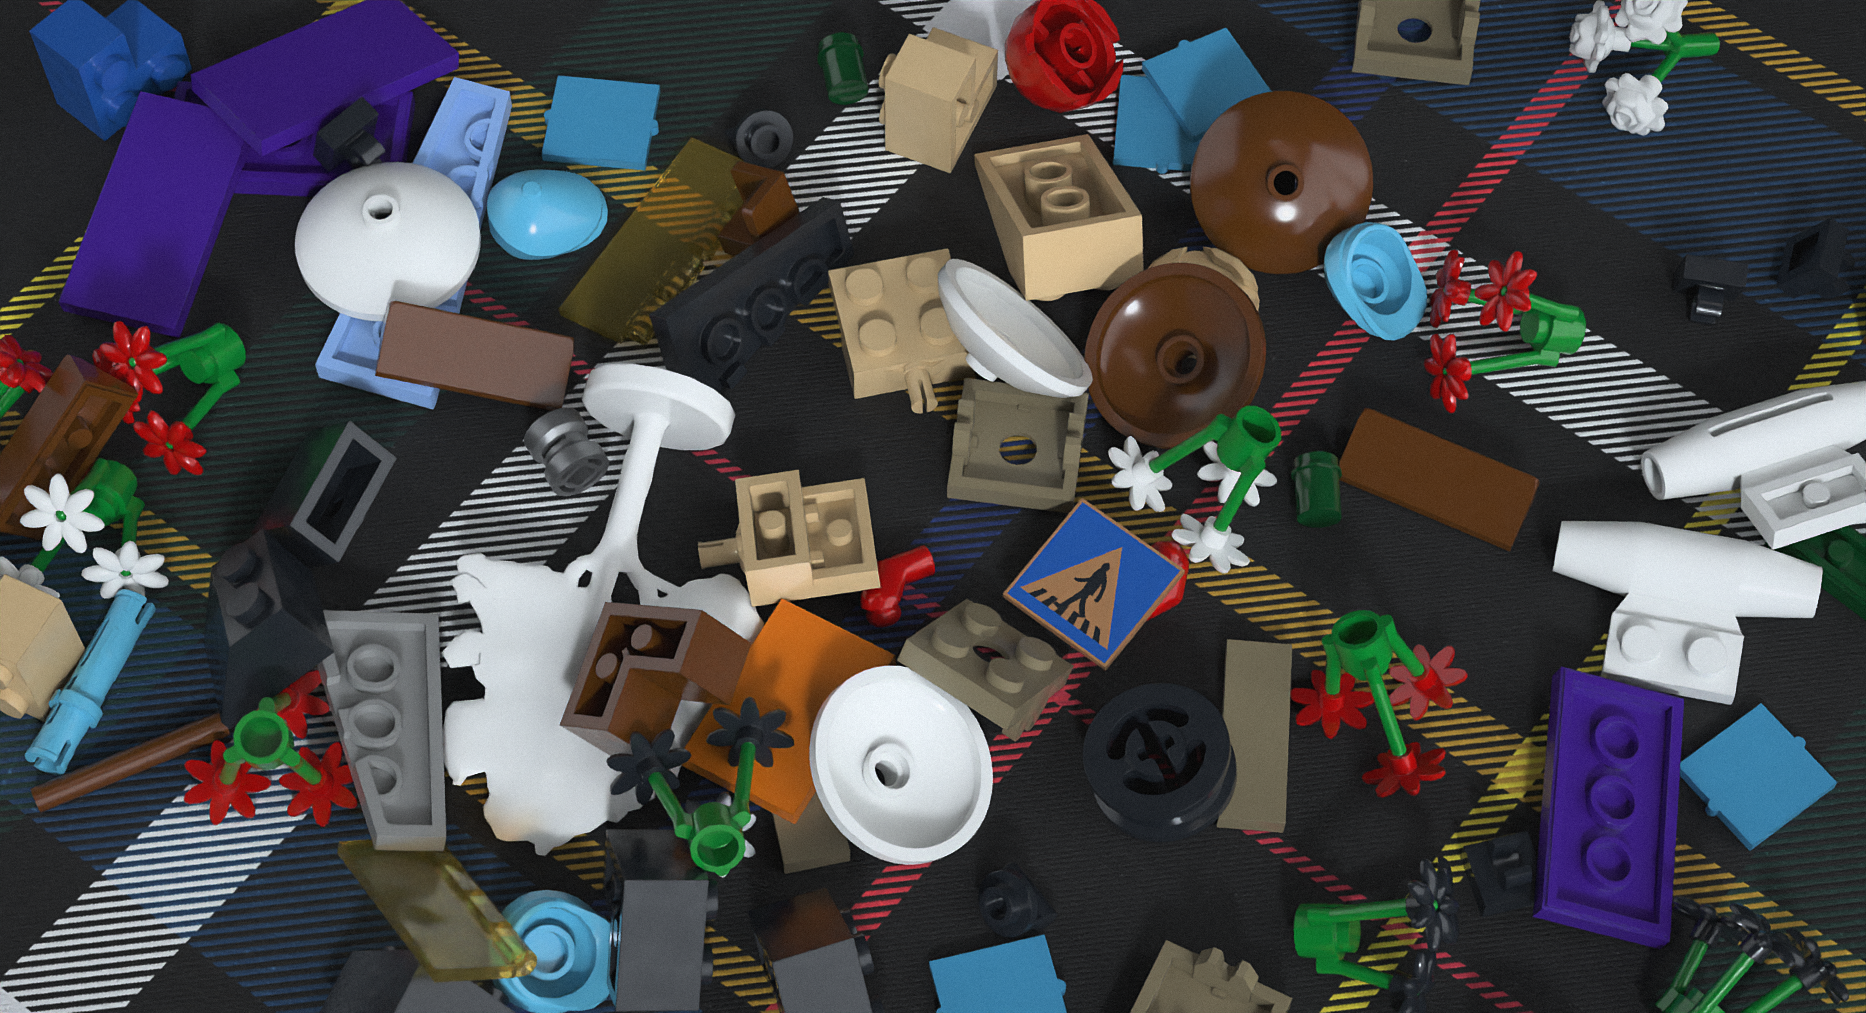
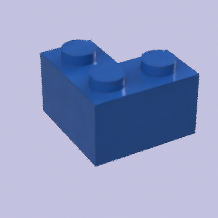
[29,0,192,141]

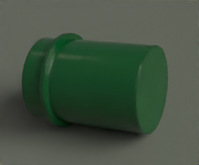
[817,32,869,105]
[1291,451,1342,528]

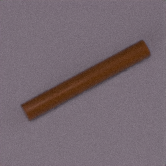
[30,711,231,813]

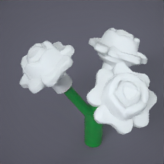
[1569,0,1720,136]

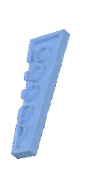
[315,77,512,410]

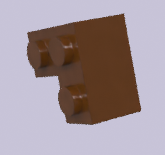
[560,602,752,756]

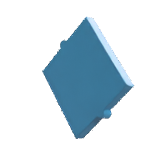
[1142,28,1272,143]
[542,75,660,171]
[1113,75,1201,174]
[1680,703,1837,851]
[929,934,1067,1013]

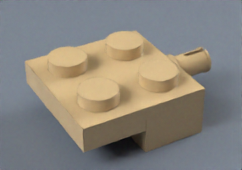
[828,248,975,414]
[698,470,881,607]

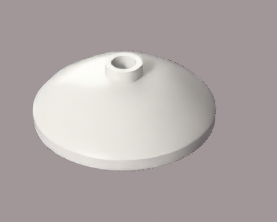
[295,162,481,321]
[938,259,1093,398]
[809,666,993,865]

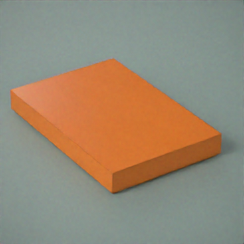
[682,599,896,824]

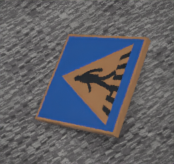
[1003,498,1185,671]

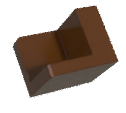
[717,161,800,256]

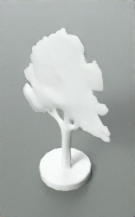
[442,364,764,856]

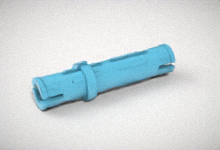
[25,589,156,776]

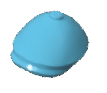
[487,169,608,260]
[1324,222,1427,341]
[487,890,611,1013]

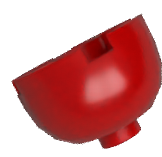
[1005,0,1123,113]

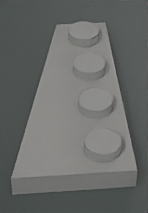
[317,610,446,851]

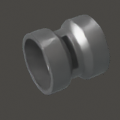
[524,407,609,496]

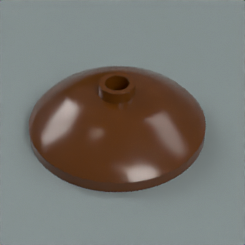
[1190,91,1373,274]
[1084,263,1266,449]

